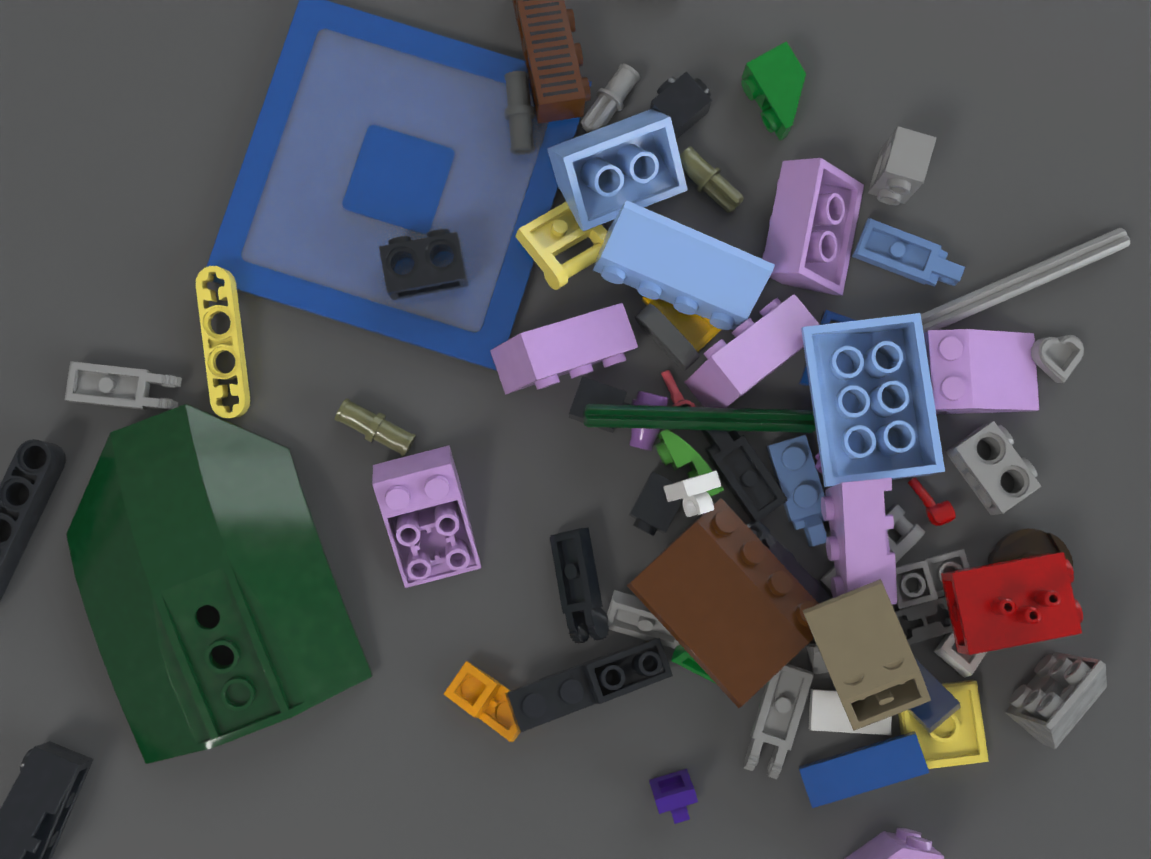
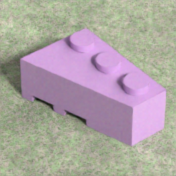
[490,303,638,395]

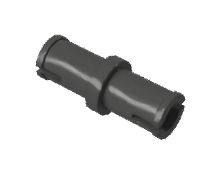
[504,71,535,155]

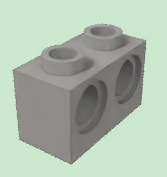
[868,126,937,205]
[945,421,1042,515]

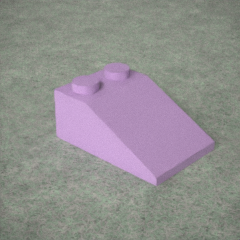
[924,329,1039,414]

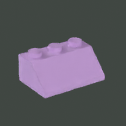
[762,158,864,295]

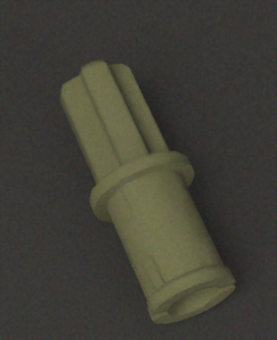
[680,146,744,213]

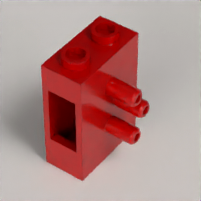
[941,552,1083,655]

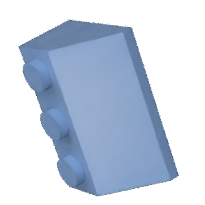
[547,109,688,231]

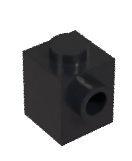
[650,71,712,140]

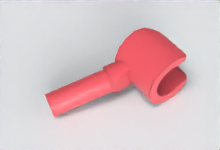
[661,370,696,407]

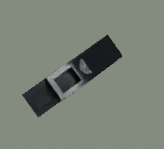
[505,638,673,733]

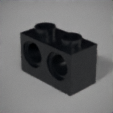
[379,229,469,301]

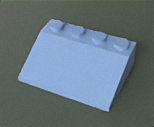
[801,313,945,487]

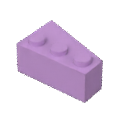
[684,294,820,408]
[821,478,897,604]

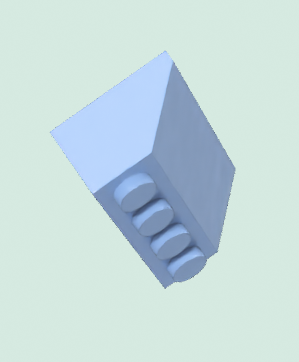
[593,200,775,330]

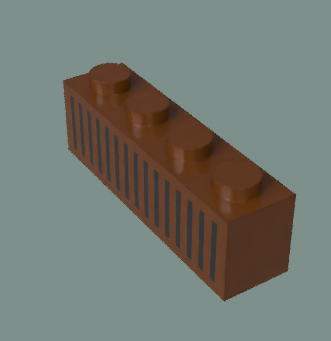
[512,0,591,124]

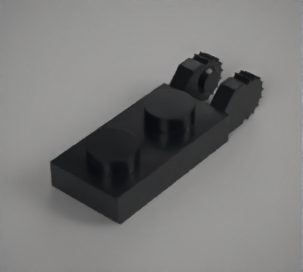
[549,527,609,644]

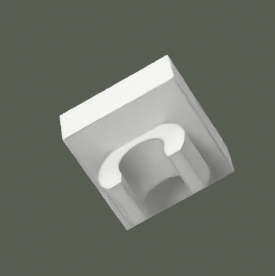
[663,471,721,517]

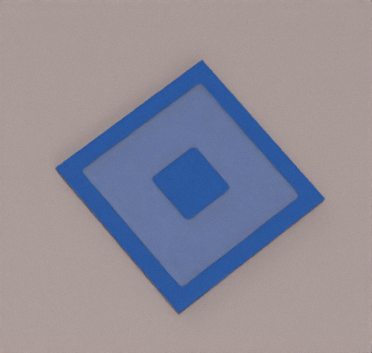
[206,0,592,371]

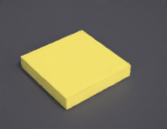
[898,680,989,769]

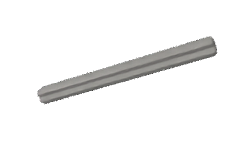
[921,228,1130,333]

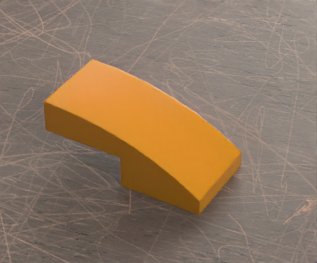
[444,661,520,742]

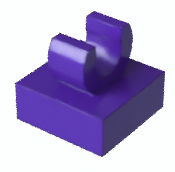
[649,769,698,824]

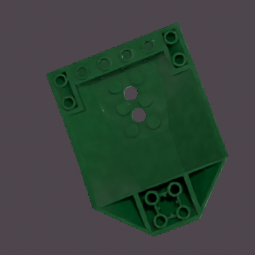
[66,404,373,764]

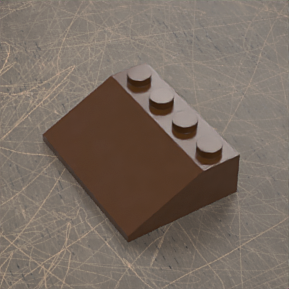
[627,498,819,708]

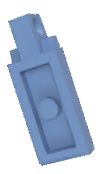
[852,218,965,286]
[767,435,829,547]

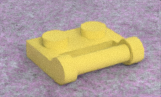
[515,202,608,290]

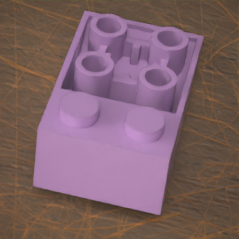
[372,445,481,588]

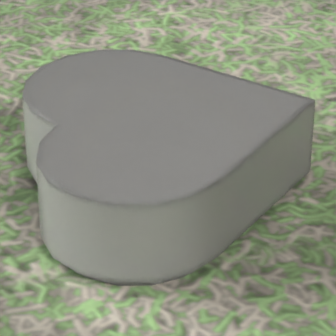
[1031,335,1084,383]

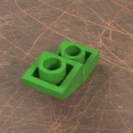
[655,429,724,497]

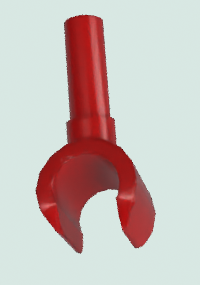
[908,477,956,526]

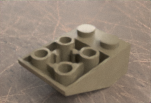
[803,579,931,731]

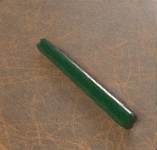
[583,404,816,433]

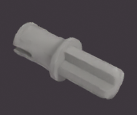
[581,63,641,133]

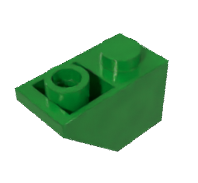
[741,41,806,141]

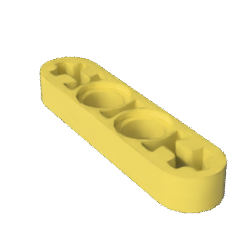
[196,266,250,418]

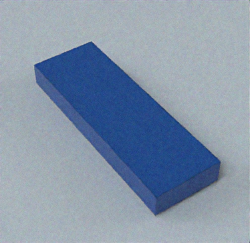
[799,731,930,808]

